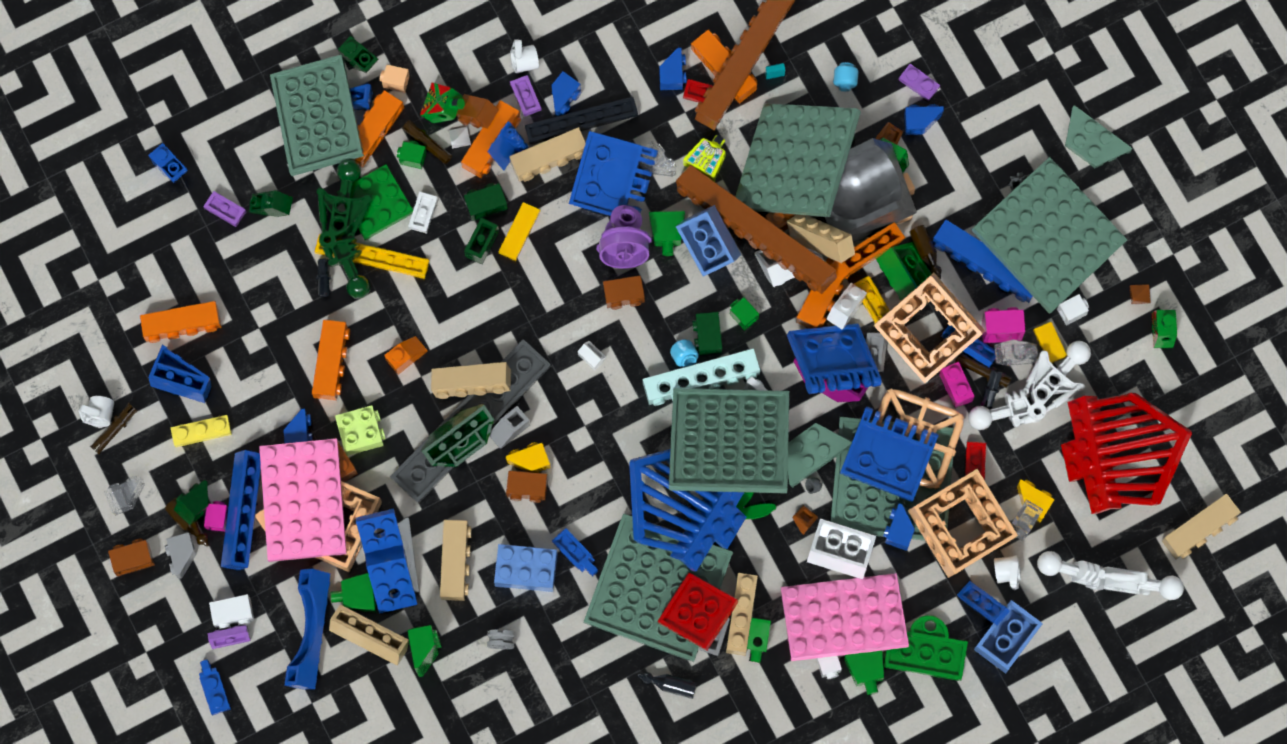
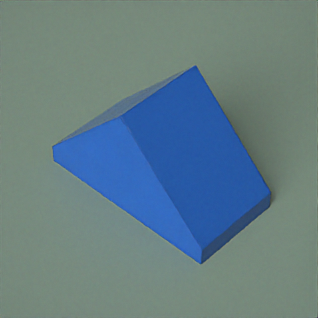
[350,84,373,111]

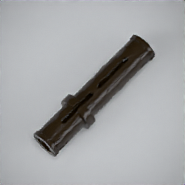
[402,120,453,165]
[955,353,1012,388]
[90,403,138,454]

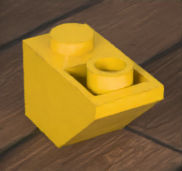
[506,442,551,473]
[1017,480,1054,523]

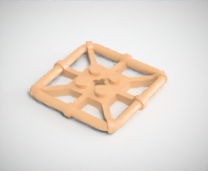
[876,388,964,490]

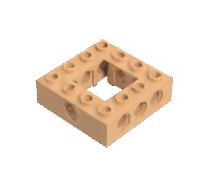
[874,273,985,383]
[908,469,1018,578]
[315,481,382,572]

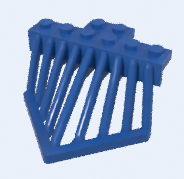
[629,449,746,572]

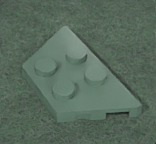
[1065,105,1132,168]
[788,423,852,488]

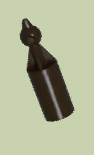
[909,225,942,279]
[165,498,210,547]

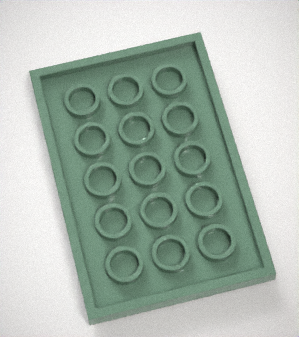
[270,54,364,176]

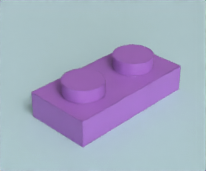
[899,64,940,102]
[510,75,541,117]
[203,191,246,227]
[207,625,251,649]

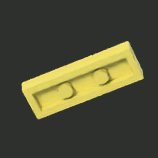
[171,415,232,447]

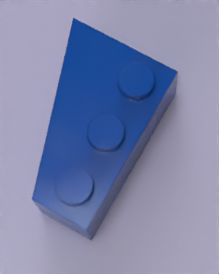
[148,344,212,403]

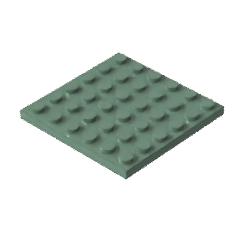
[735,103,861,217]
[971,157,1127,314]
[669,388,789,493]
[831,417,954,541]
[583,513,733,662]

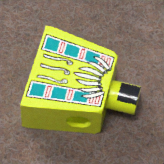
[683,135,726,182]

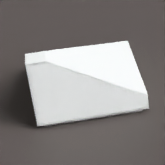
[449,127,471,149]

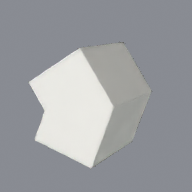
[578,341,606,371]

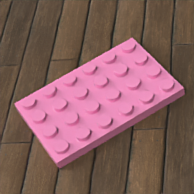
[259,439,347,562]
[781,573,909,661]

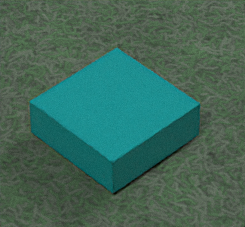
[765,63,785,79]

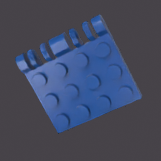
[569,131,658,216]
[787,324,882,394]
[840,406,939,502]

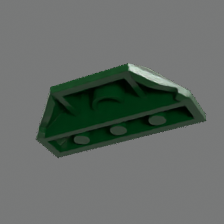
[421,404,494,467]

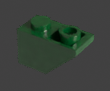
[338,36,379,73]
[249,190,293,217]
[174,480,208,525]

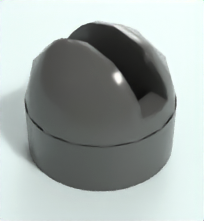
[805,478,822,494]

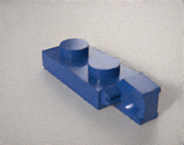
[552,528,598,577]
[199,659,231,716]

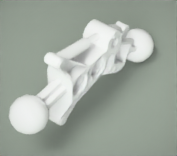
[968,341,1091,430]
[1037,551,1184,600]

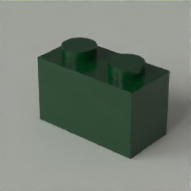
[464,183,508,221]
[464,218,499,265]
[692,312,722,356]

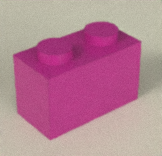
[939,362,974,409]

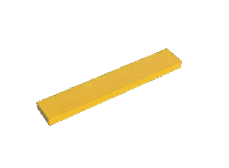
[314,234,430,279]

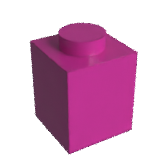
[204,501,228,532]

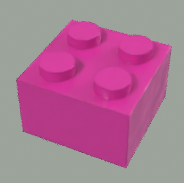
[981,307,1025,343]

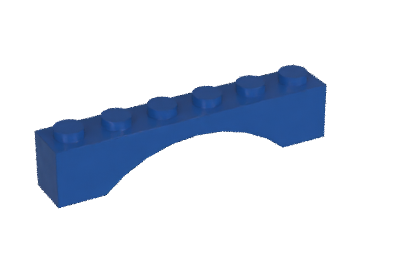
[284,569,331,690]

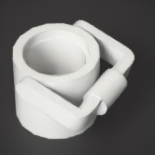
[510,40,539,73]
[78,396,114,428]
[994,555,1021,590]

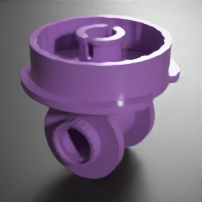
[597,205,652,269]

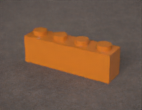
[691,30,757,104]
[352,91,404,168]
[461,100,521,179]
[830,222,905,281]
[796,257,849,329]
[140,301,222,343]
[312,320,350,401]

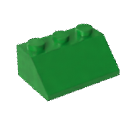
[876,242,932,301]
[408,625,441,677]

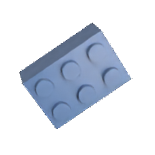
[676,205,741,276]
[494,544,557,592]
[974,600,1043,674]

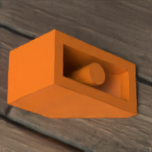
[384,336,428,375]

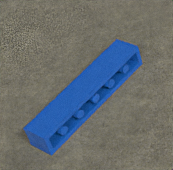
[933,220,1033,303]
[221,450,261,570]

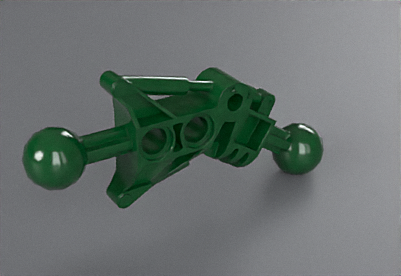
[317,159,373,299]

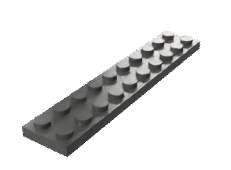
[390,340,551,504]

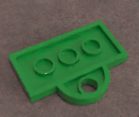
[884,616,968,681]

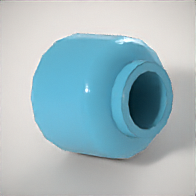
[833,63,859,92]
[670,339,698,368]

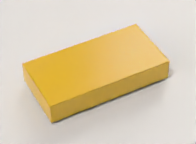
[1033,322,1067,363]

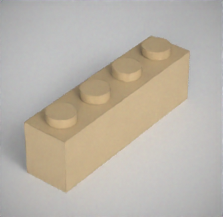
[509,127,586,182]
[787,214,855,263]
[431,362,511,399]
[1162,494,1241,560]
[440,520,472,601]
[726,573,758,656]
[329,605,409,666]

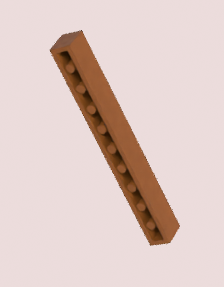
[695,0,795,130]
[676,165,837,294]

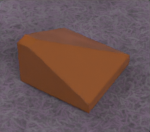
[876,122,903,145]
[1130,285,1151,304]
[792,505,818,535]

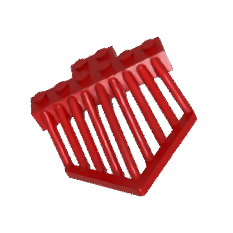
[1061,393,1192,514]

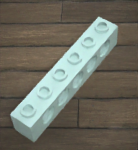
[643,349,760,406]

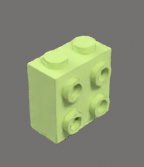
[335,405,386,456]

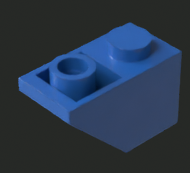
[660,48,686,90]
[551,72,582,117]
[904,104,943,135]
[149,143,188,183]
[284,409,313,444]
[883,504,915,551]

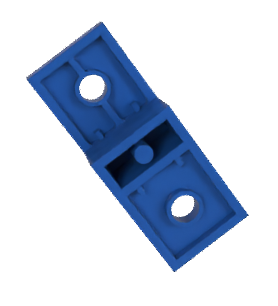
[356,509,417,613]

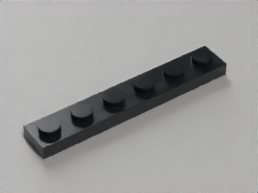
[525,97,638,145]

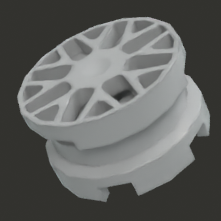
[487,630,515,649]

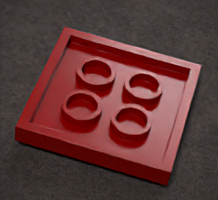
[658,573,738,651]

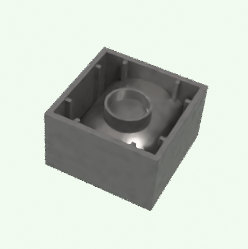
[825,138,917,243]

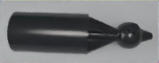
[638,672,697,699]

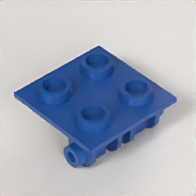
[487,121,529,171]

